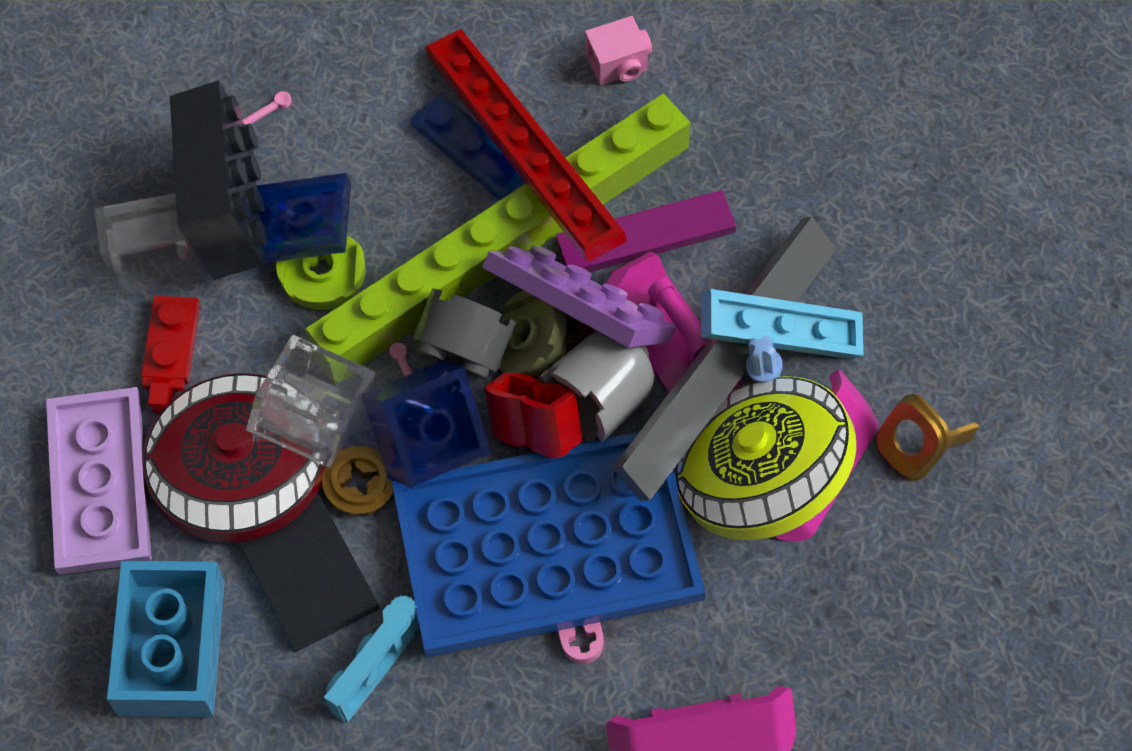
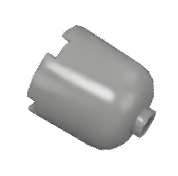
[538,331,655,443]

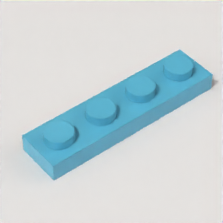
[701,289,864,359]

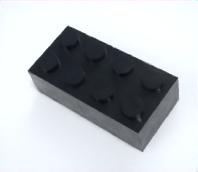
[170,80,267,280]

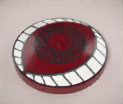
[143,373,328,542]

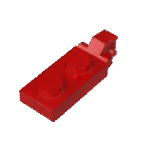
[141,295,200,414]

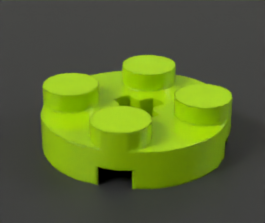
[276,224,366,310]

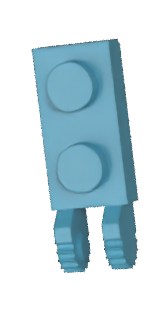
[324,595,420,723]

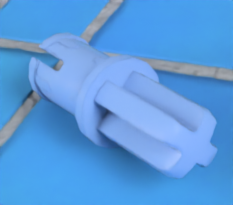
[746,335,783,383]

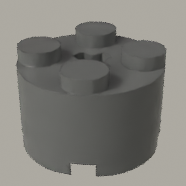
[411,288,516,379]

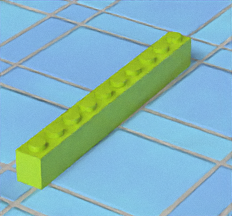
[306,93,690,383]

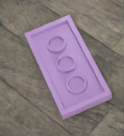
[46,387,152,575]

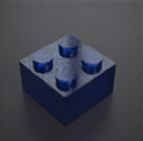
[361,361,491,488]

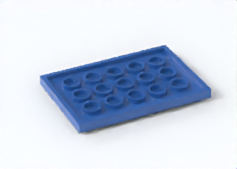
[392,432,705,658]

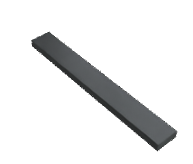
[613,217,836,501]

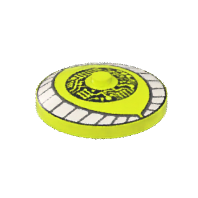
[675,376,856,540]

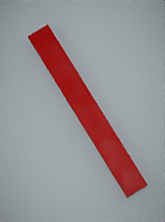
[425,29,627,263]

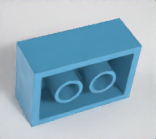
[107,561,225,717]

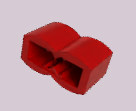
[484,372,583,458]

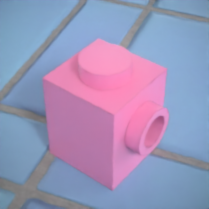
[585,16,652,86]

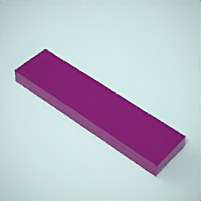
[556,190,736,272]

